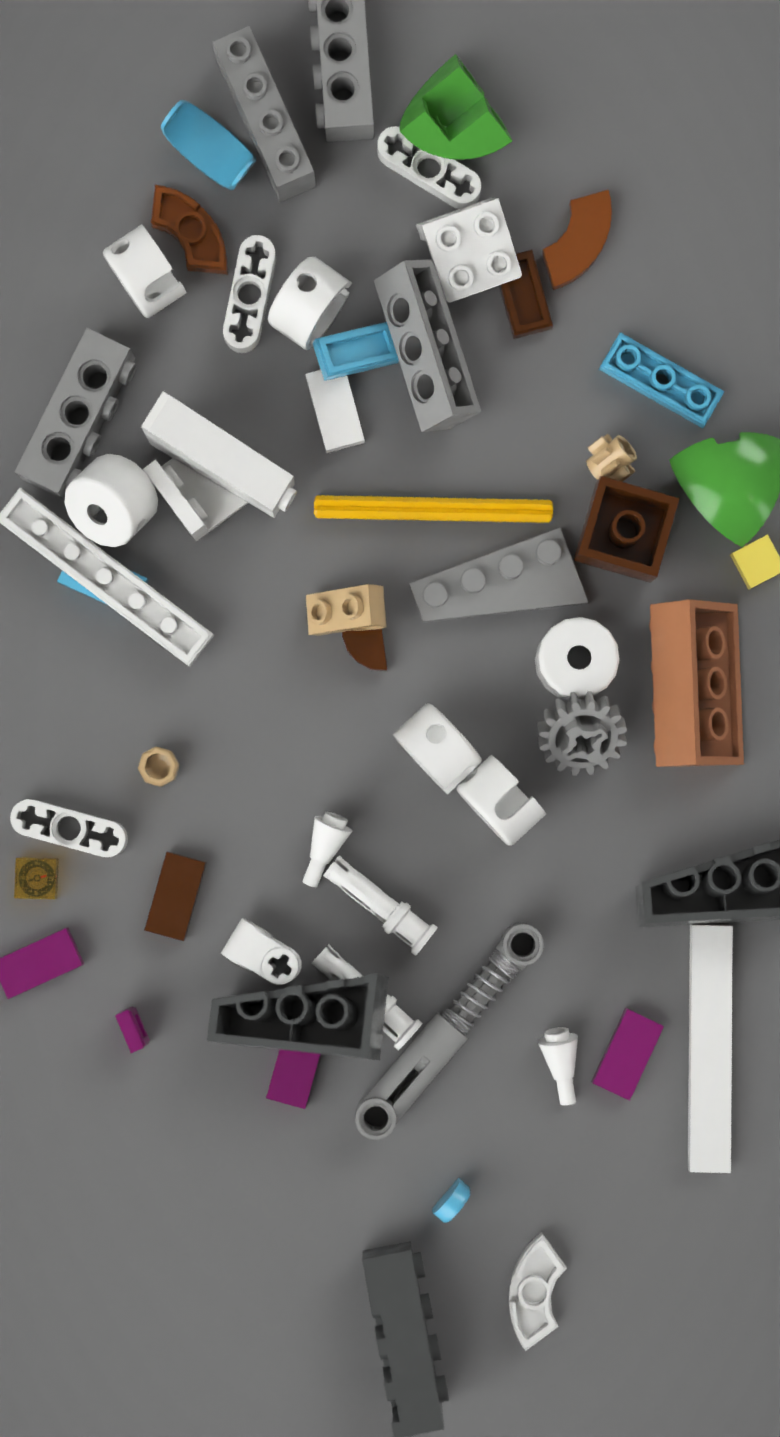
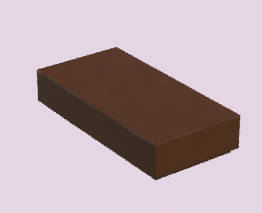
[499,250,553,339]
[144,852,207,941]

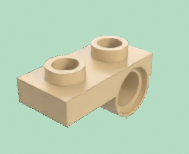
[306,584,386,636]

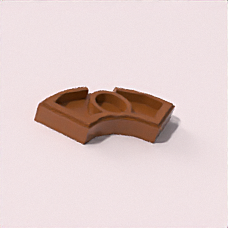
[151,185,228,275]
[542,190,612,290]

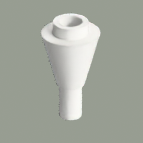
[302,812,352,888]
[538,1027,578,1105]

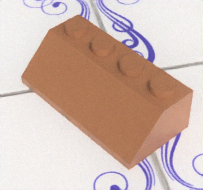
[649,599,744,767]

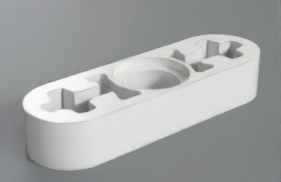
[377,126,481,209]
[223,235,276,353]
[10,799,128,857]

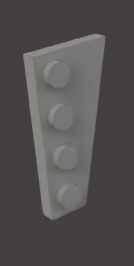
[409,528,589,623]

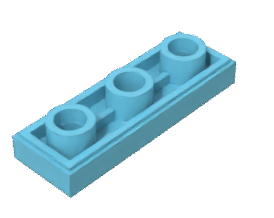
[599,332,725,429]

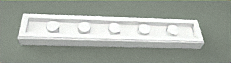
[0,488,214,667]
[688,925,733,1173]

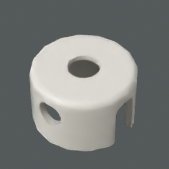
[103,224,187,318]
[268,256,352,350]
[64,454,158,547]
[535,617,620,701]
[393,703,482,794]
[457,755,546,846]

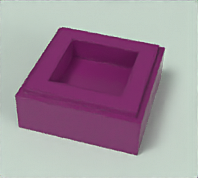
[115,1006,150,1053]

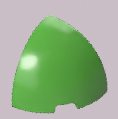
[399,54,512,160]
[669,432,780,547]

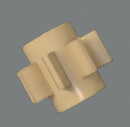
[586,434,637,482]

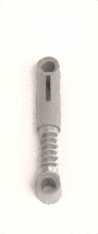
[355,922,544,1140]

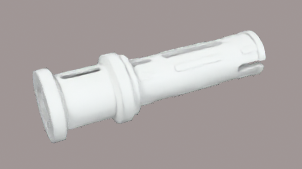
[323,855,438,956]
[311,944,423,1050]

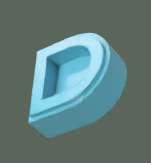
[432,1178,470,1223]

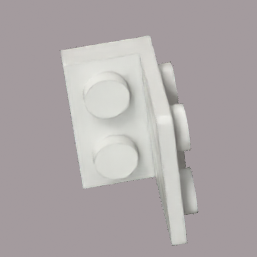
[416,198,522,303]
[143,458,248,542]

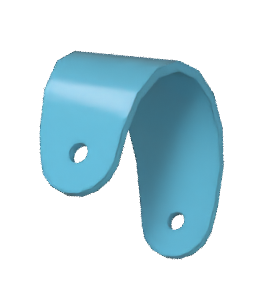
[161,100,256,190]

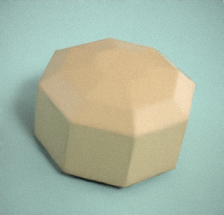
[138,746,180,787]

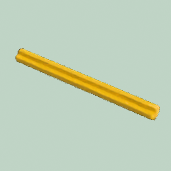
[314,495,553,523]

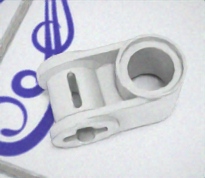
[221,918,302,985]

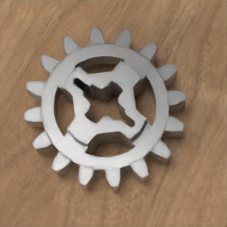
[537,691,627,776]

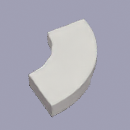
[509,1232,567,1351]

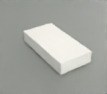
[305,370,365,453]

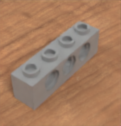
[308,0,374,142]
[212,26,316,202]
[374,259,481,432]
[15,327,137,500]

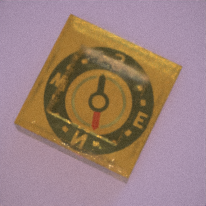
[14,857,59,900]

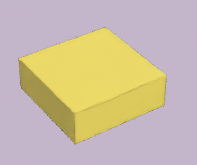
[730,534,780,590]

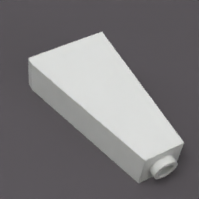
[141,391,297,518]

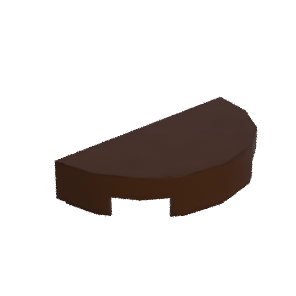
[342,629,387,671]

